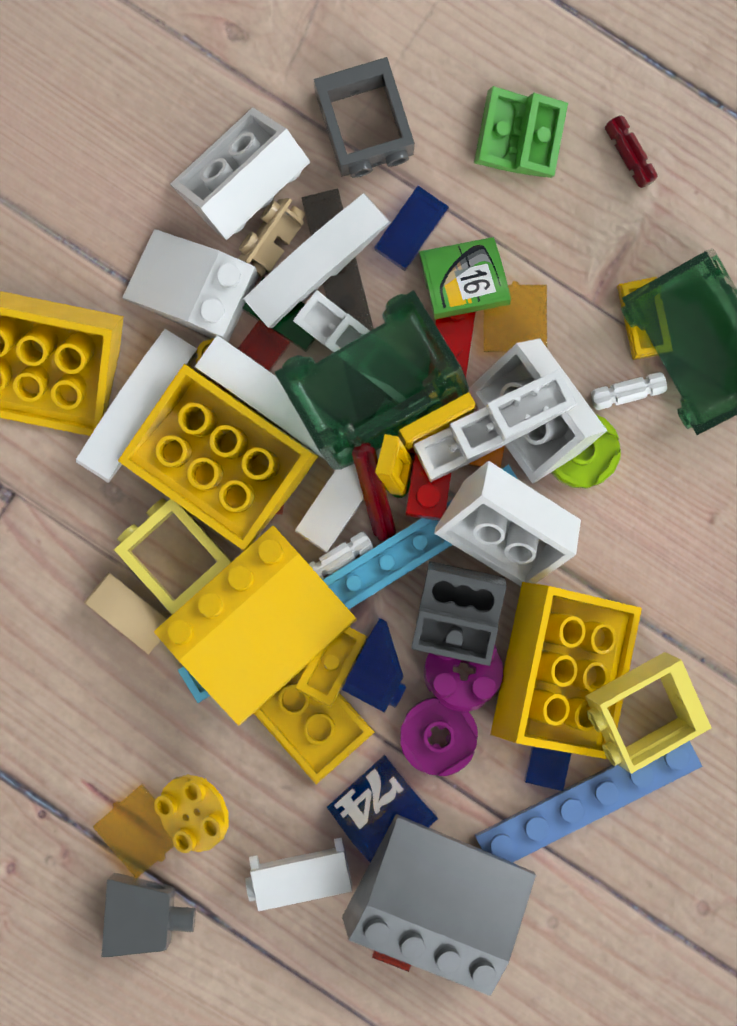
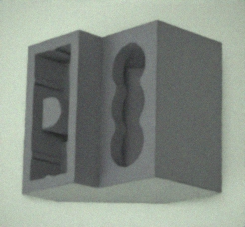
[412,561,506,666]

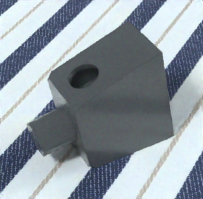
[101,873,196,957]

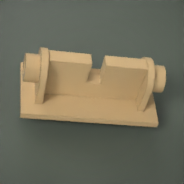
[238,198,305,277]

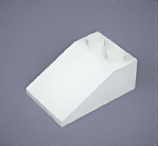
[122,229,259,342]

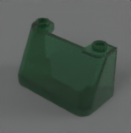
[621,248,737,435]
[275,290,469,470]

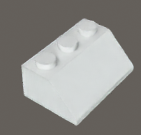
[170,108,310,240]
[466,338,607,483]
[434,461,581,586]

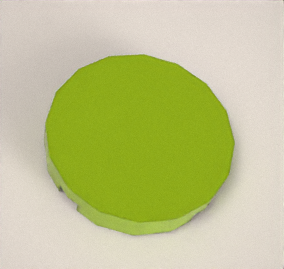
[551,414,621,488]

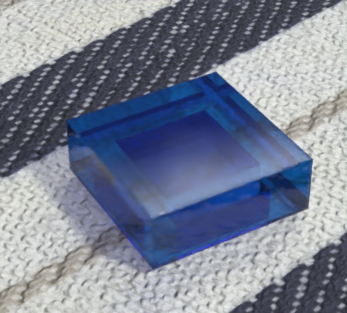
[524,746,572,791]

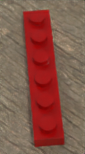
[405,311,476,521]

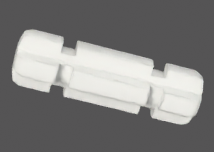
[591,372,667,410]
[309,532,373,580]

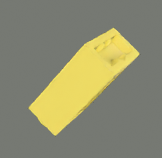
[114,498,232,615]
[585,652,712,774]

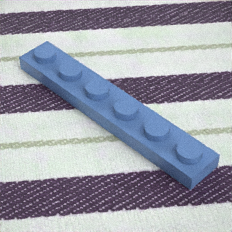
[475,741,703,863]

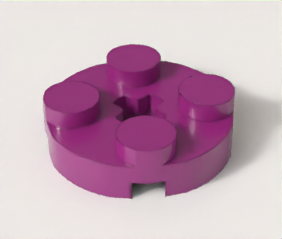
[424,645,503,712]
[400,697,478,776]

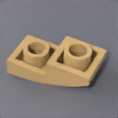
[84,572,167,655]

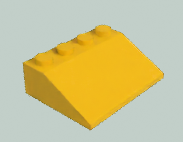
[0,291,124,436]
[118,364,319,551]
[153,525,357,726]
[490,582,642,759]

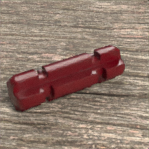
[605,115,658,188]

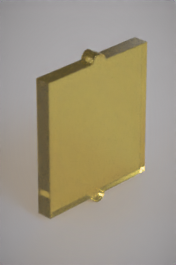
[483,281,547,352]
[93,784,174,879]

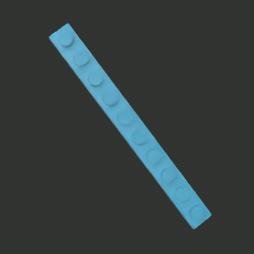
[178,464,518,703]

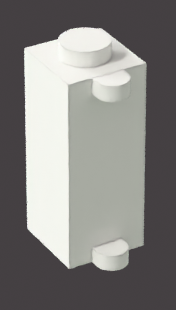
[245,837,352,911]

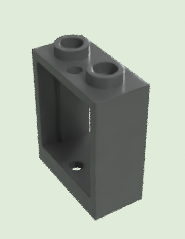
[314,57,415,178]

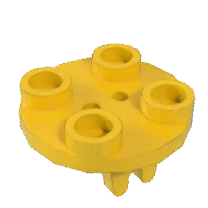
[154,774,229,853]

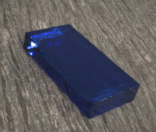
[374,186,449,271]

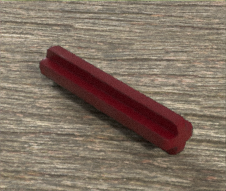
[352,443,396,541]

